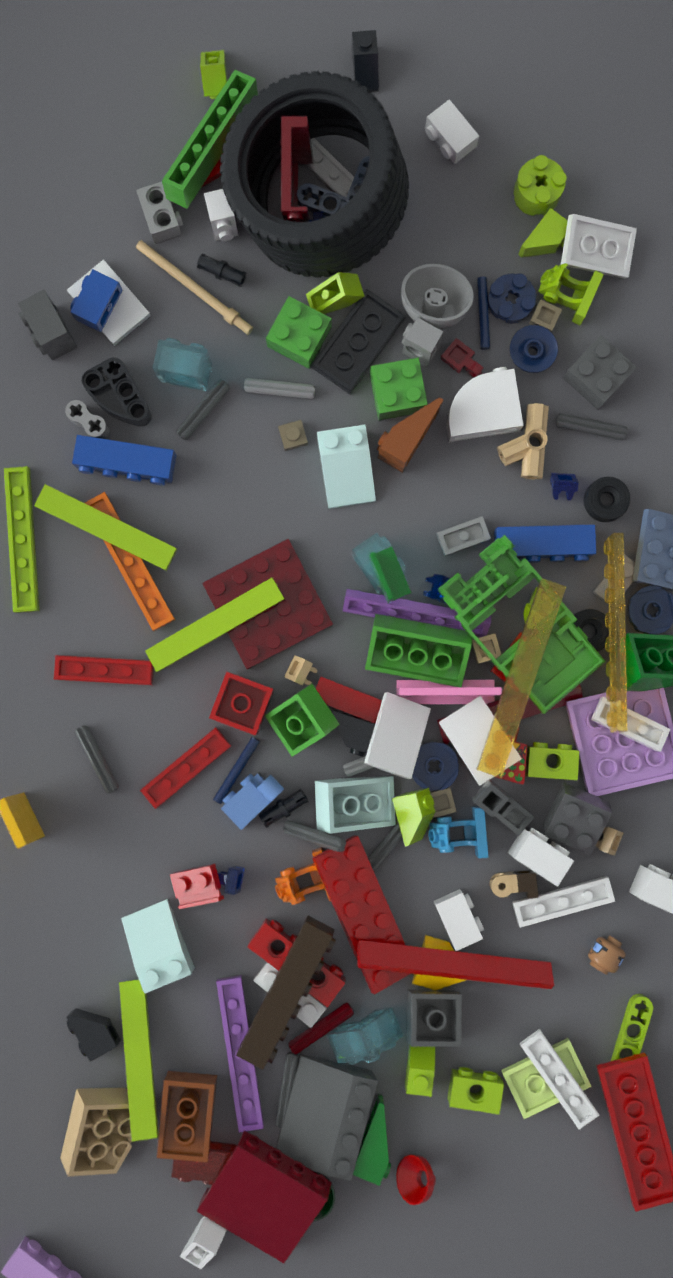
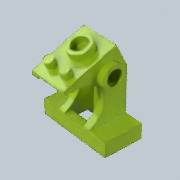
[538,263,604,325]

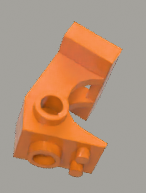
[275,847,330,905]

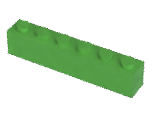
[162,70,258,209]

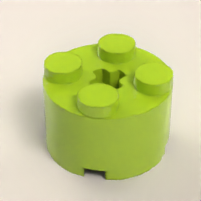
[514,155,567,216]

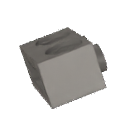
[136,182,183,244]

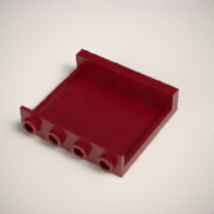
[281,116,313,222]
[197,1130,332,1264]

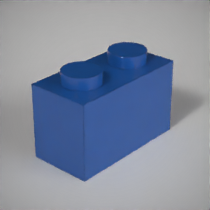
[70,269,123,332]

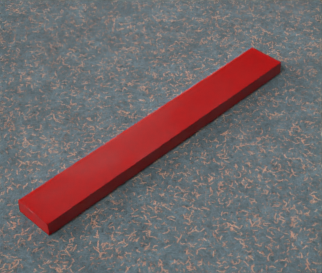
[357,940,554,989]

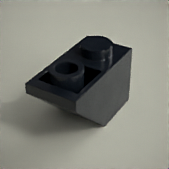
[66,1008,121,1062]

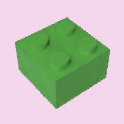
[266,296,332,369]
[370,357,428,421]
[265,684,340,757]

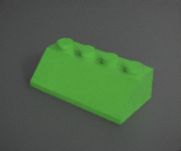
[365,614,472,687]

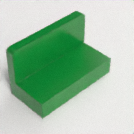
[369,547,411,603]

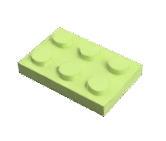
[501,1038,592,1119]

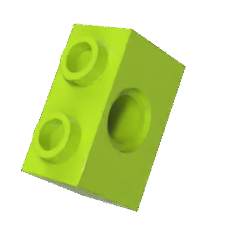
[525,742,579,780]
[447,1067,504,1115]

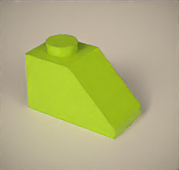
[200,50,227,99]
[518,208,568,257]
[306,272,365,314]
[392,788,435,846]
[405,1045,435,1097]

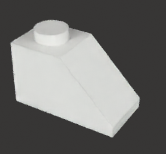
[180,1216,227,1269]

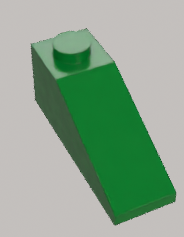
[353,1094,391,1186]

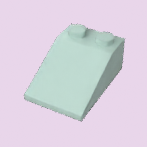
[317,424,376,509]
[315,776,396,834]
[121,899,195,994]

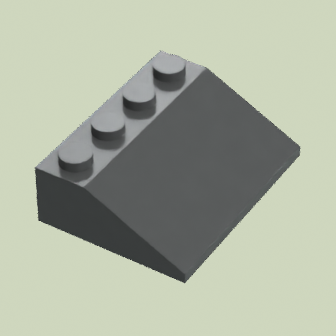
[276,1055,378,1181]

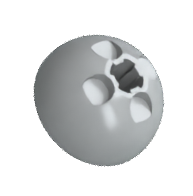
[401,264,473,329]

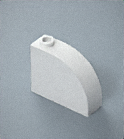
[447,367,524,442]

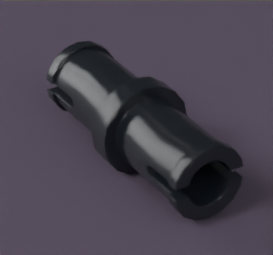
[197,253,247,287]
[259,788,309,828]

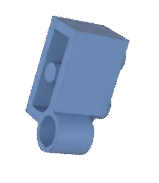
[221,773,284,830]

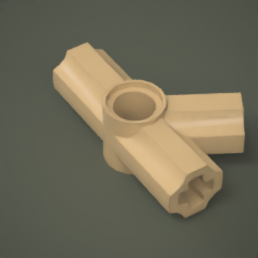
[497,403,549,480]

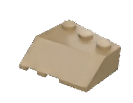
[60,1088,157,1176]

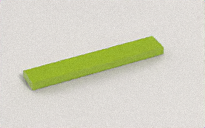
[4,466,39,613]
[34,484,178,571]
[145,578,285,672]
[119,980,159,1141]

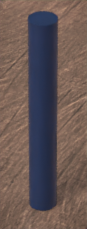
[477,276,490,350]
[213,737,260,804]

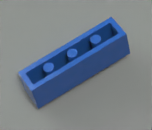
[72,435,177,486]
[494,525,596,563]

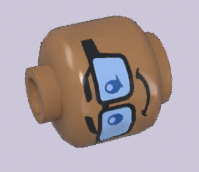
[588,935,626,975]

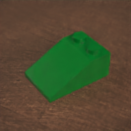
[611,633,673,691]

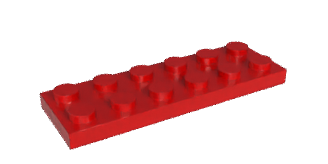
[312,835,410,995]
[596,1052,673,1212]

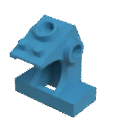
[428,806,488,858]

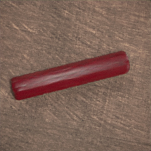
[288,1003,354,1054]

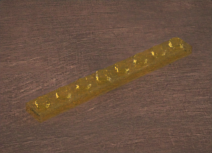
[604,533,627,733]
[476,578,566,778]

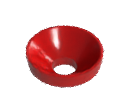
[396,1154,436,1205]

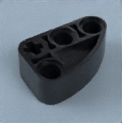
[81,357,152,427]

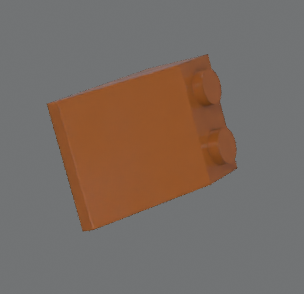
[377,397,443,473]
[157,1071,218,1162]

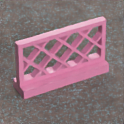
[396,680,502,704]

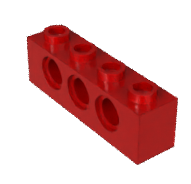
[247,918,345,1008]

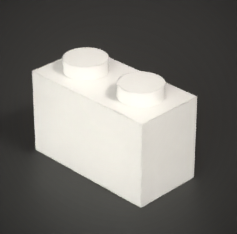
[425,99,479,164]
[204,189,238,241]
[433,889,484,951]

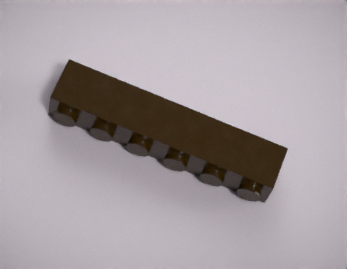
[236,915,336,1070]

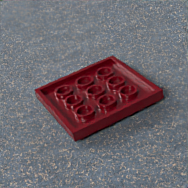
[202,539,333,669]

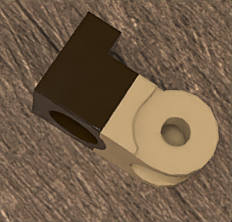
[489,870,539,899]

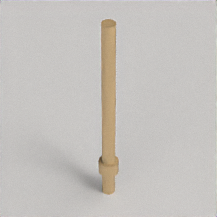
[136,240,253,335]

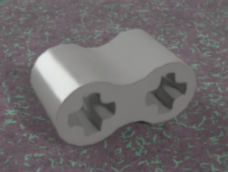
[65,400,110,439]

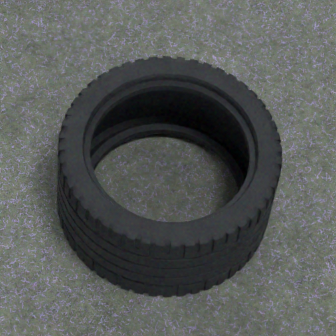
[220,71,409,278]

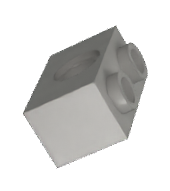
[401,317,443,367]

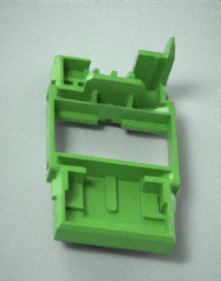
[437,535,606,714]

